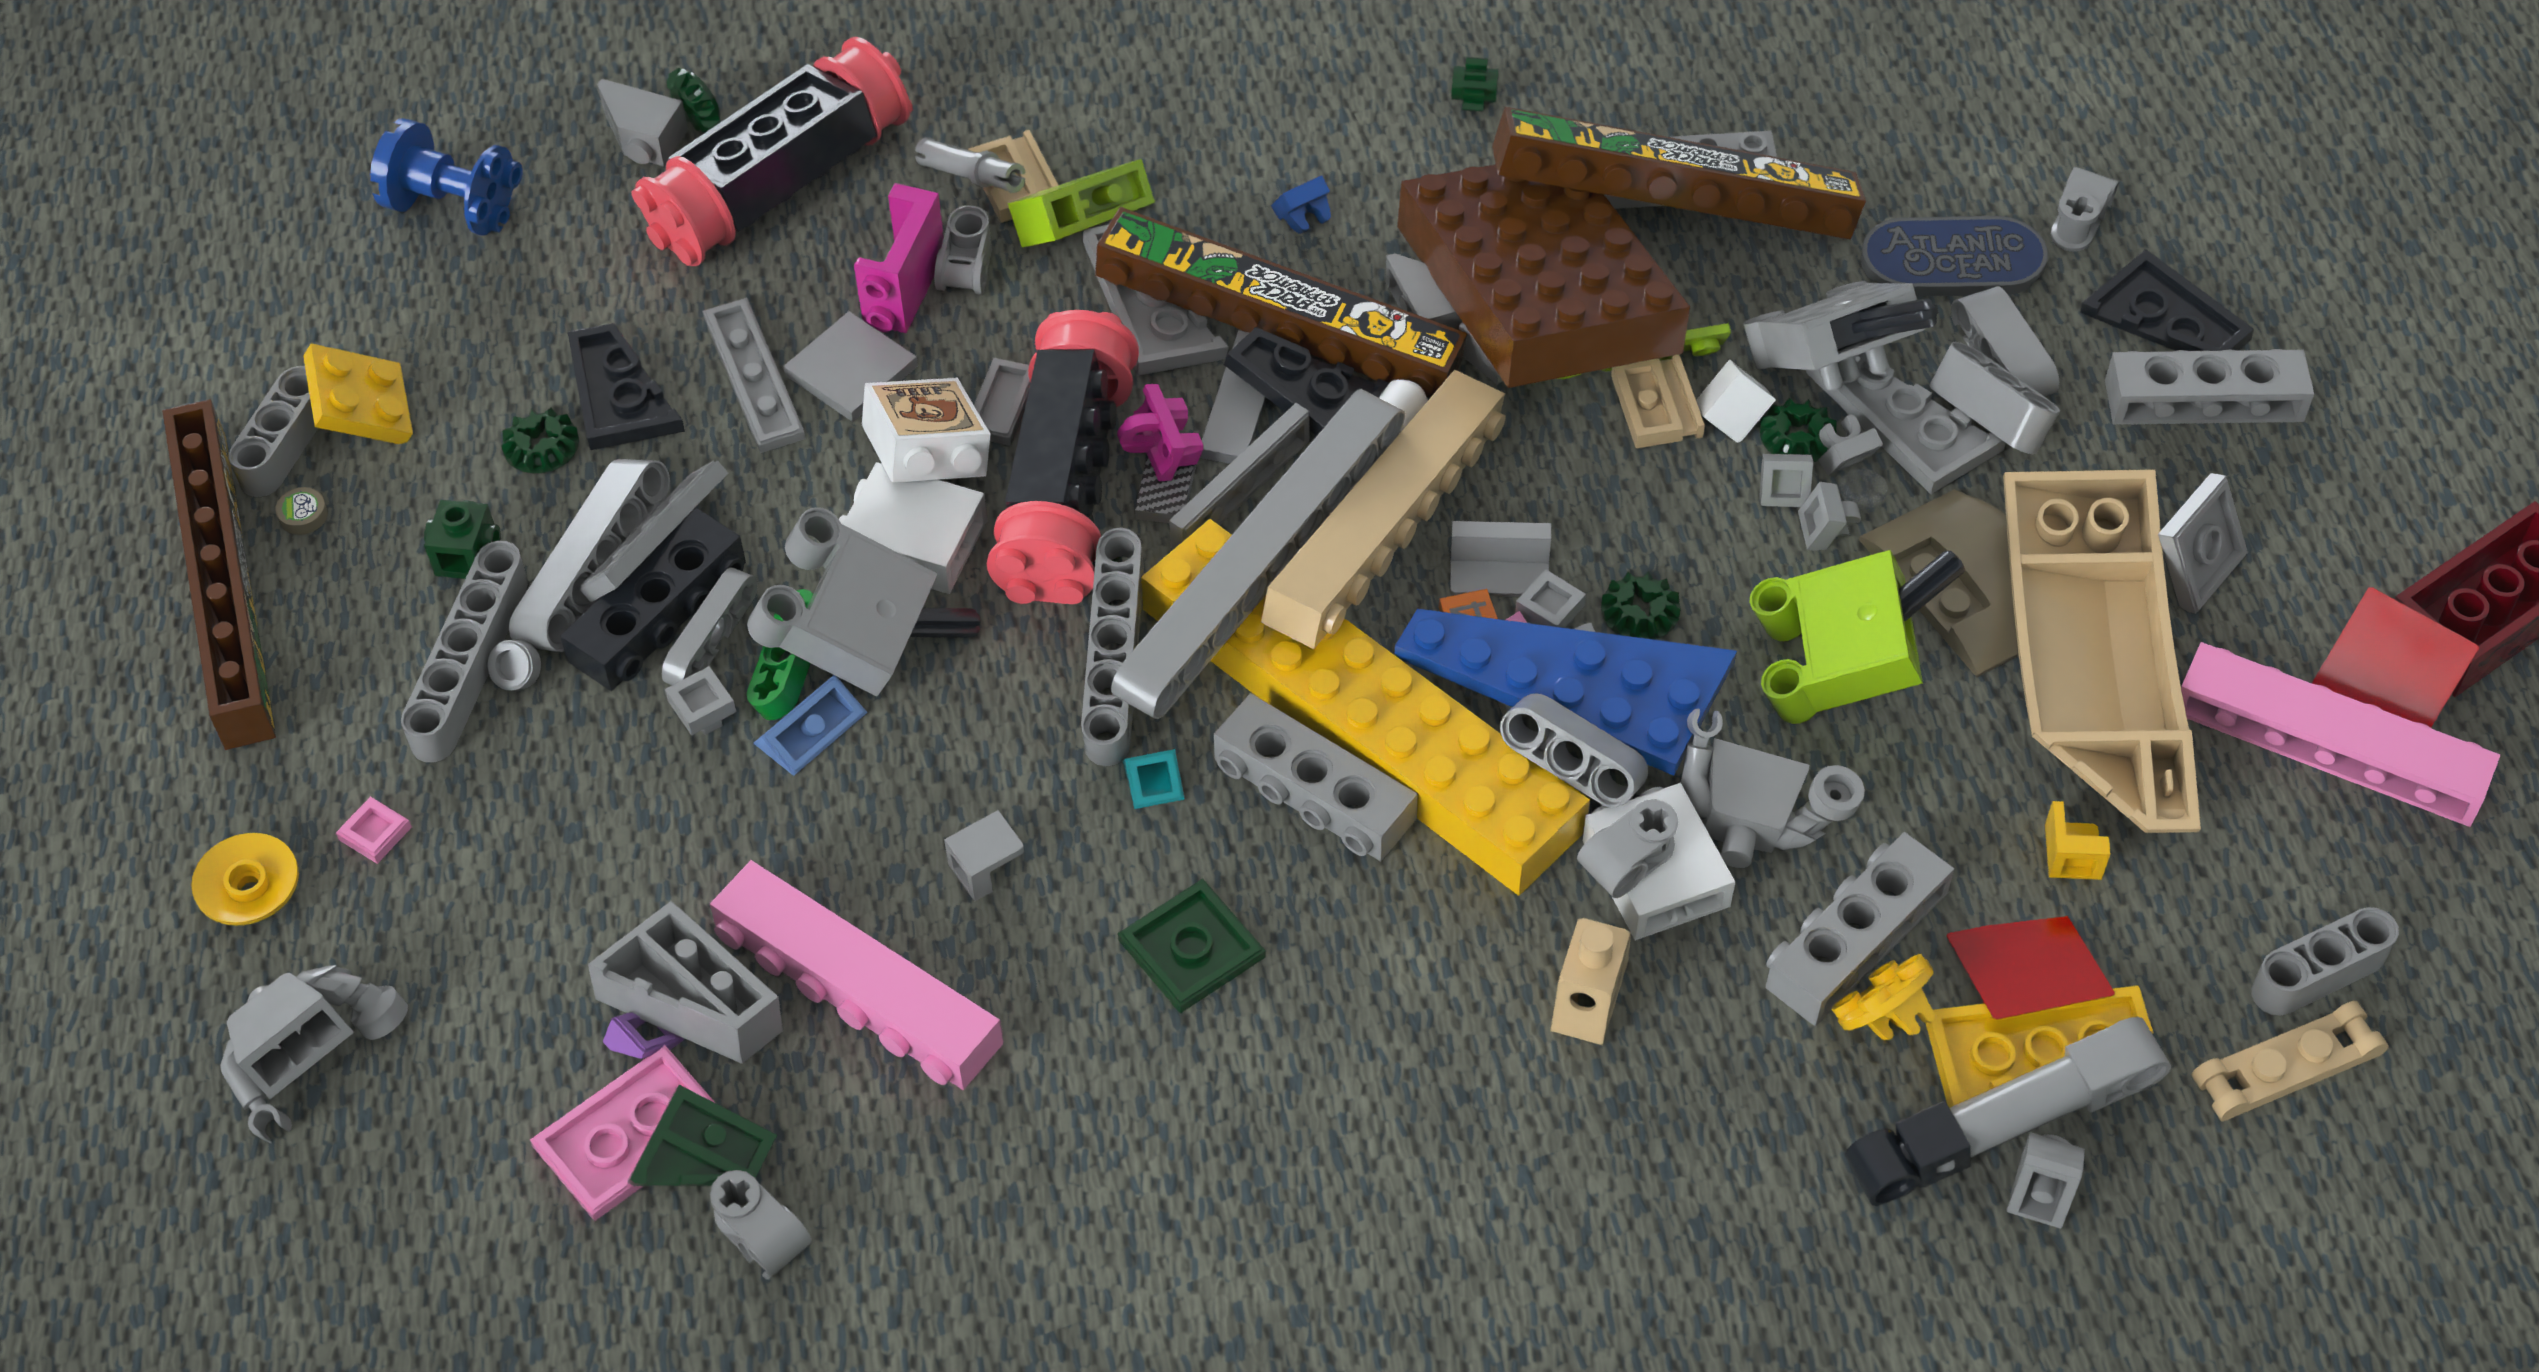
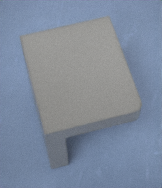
[944,810,1024,901]

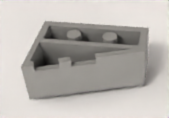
[588,901,783,1064]

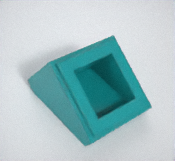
[1123,749,1185,809]

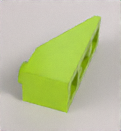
[1008,159,1155,247]

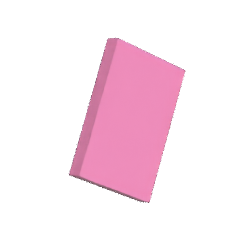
[530,1045,715,1221]

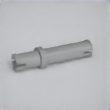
[915,137,1025,193]

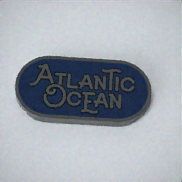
[1861,216,2048,296]

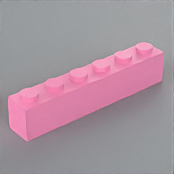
[2181,642,2500,827]
[710,860,1003,1090]

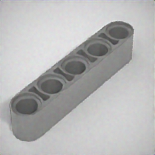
[509,459,670,652]
[1081,528,1144,766]
[401,541,529,762]

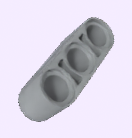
[1951,286,2059,397]
[1929,342,2060,455]
[229,366,318,497]
[1500,694,1648,807]
[2251,907,2399,1016]

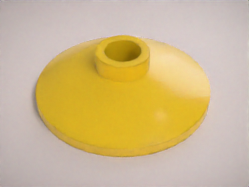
[191,833,299,925]

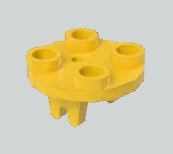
[1832,954,1935,1040]

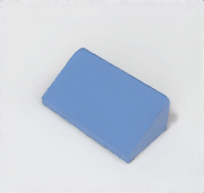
[754,675,868,776]

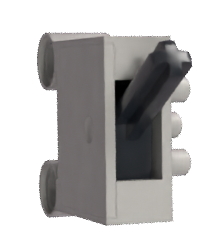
[1743,281,1939,392]
[747,507,981,696]

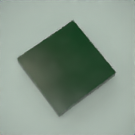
[1118,879,1266,1014]

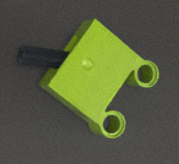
[1749,550,1965,724]

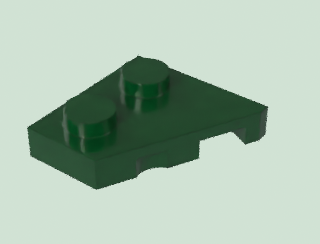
[627,1085,777,1186]

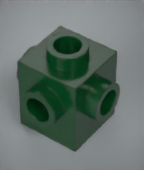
[424,500,501,579]

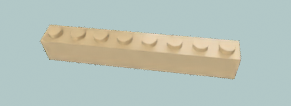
[1261,370,1506,649]

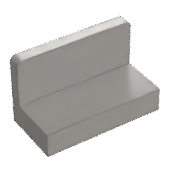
[1450,521,1551,597]

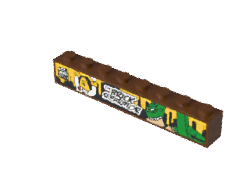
[1492,106,1866,240]
[1095,207,1468,398]
[162,399,276,750]

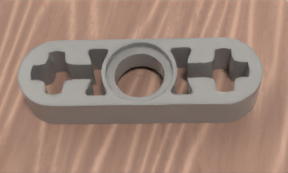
[662,567,758,685]

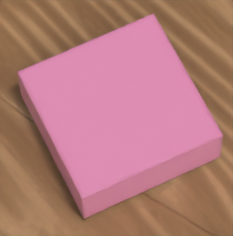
[336,797,412,864]

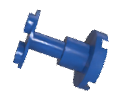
[370,118,523,236]

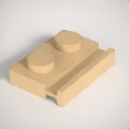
[968,130,1058,223]
[1611,354,1705,449]

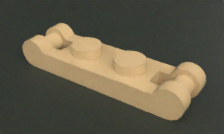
[2191,1001,2389,1122]

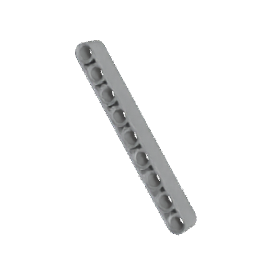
[1111,389,1405,719]

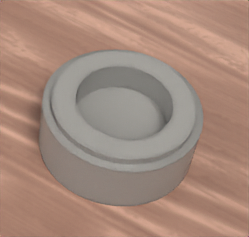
[488,640,541,690]

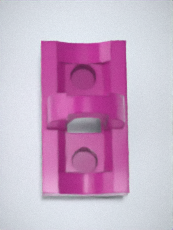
[1117,384,1204,481]

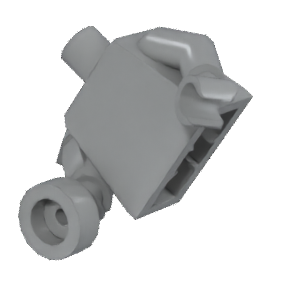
[1681,708,1865,868]
[220,966,408,1143]

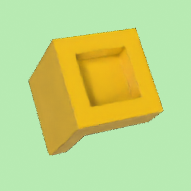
[2045,801,2111,880]

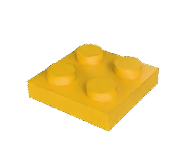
[303,343,413,444]

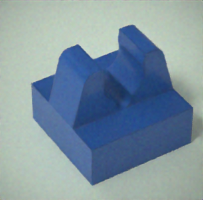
[1271,175,1331,234]

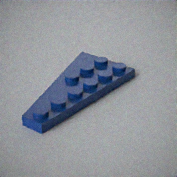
[1394,609,1737,776]

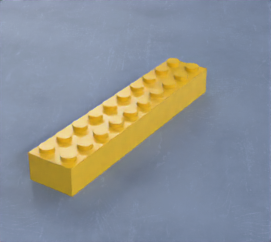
[1141,519,1590,896]

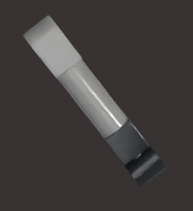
[1845,1017,2171,1206]

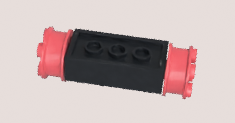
[632,37,913,267]
[987,310,1139,604]

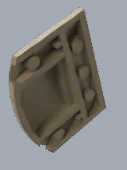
[1859,489,2019,677]

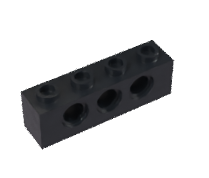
[560,508,746,692]

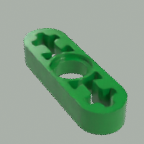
[747,589,813,720]

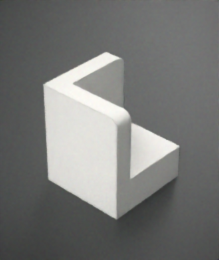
[1696,359,1776,442]

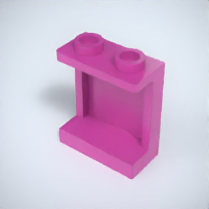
[854,183,944,333]

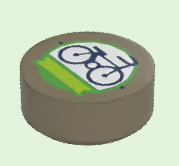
[275,487,328,535]

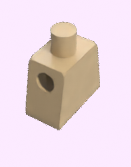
[1551,918,1631,1045]

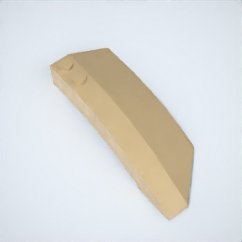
[2003,470,2201,833]

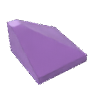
[603,1012,685,1059]

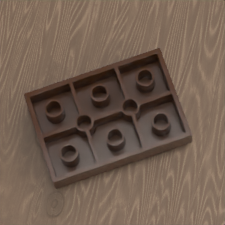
[1397,164,1690,388]

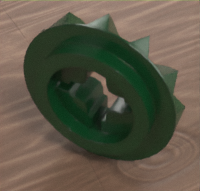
[666,68,721,133]
[1760,398,1837,462]
[501,407,579,473]
[1601,571,1681,640]

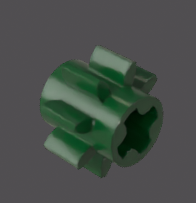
[1451,57,1499,112]

